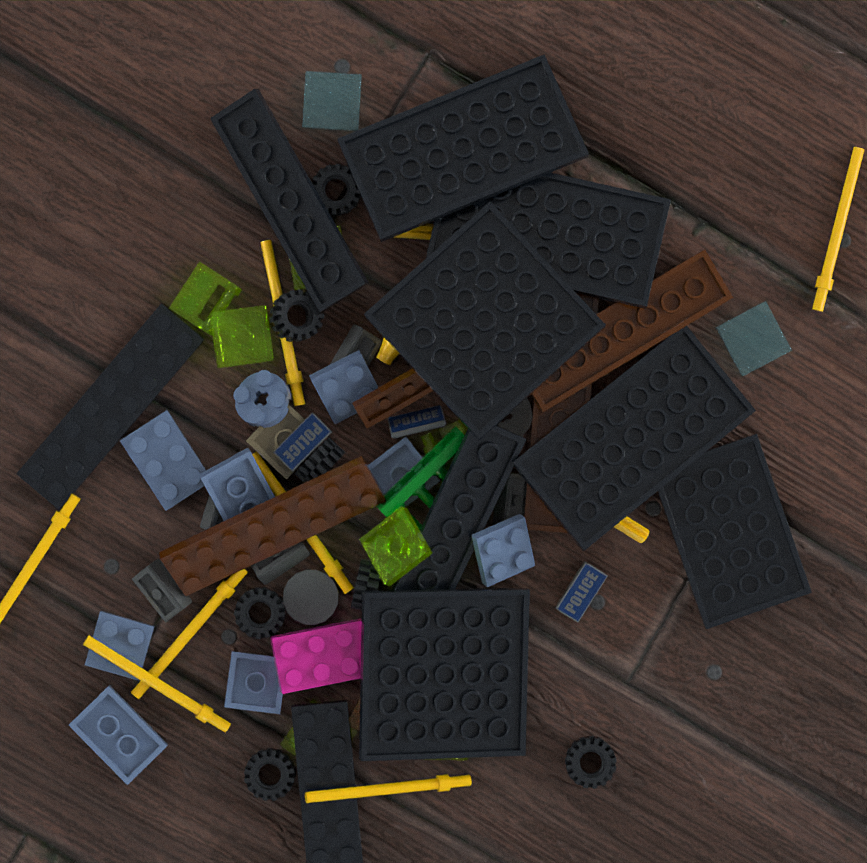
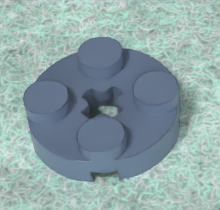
[233,370,291,428]

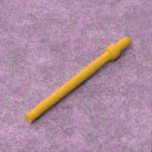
[812,147,864,312]
[260,240,305,406]
[252,451,354,594]
[0,494,81,623]
[131,569,248,699]
[83,635,231,732]
[305,774,472,803]

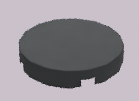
[283,569,339,625]

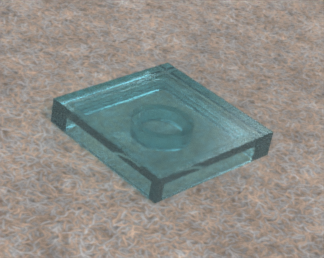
[302,71,362,131]
[715,301,792,377]

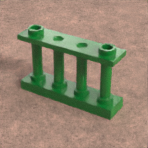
[377,426,465,535]

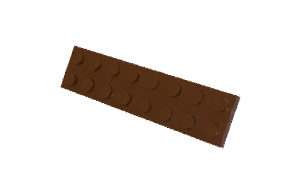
[531,249,733,412]
[159,456,386,597]

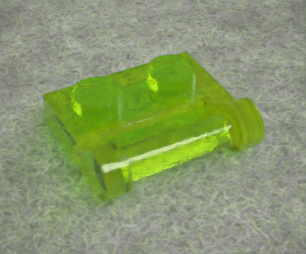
[169,261,242,336]

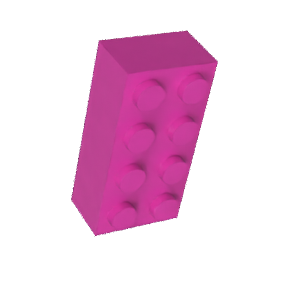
[270,618,362,694]

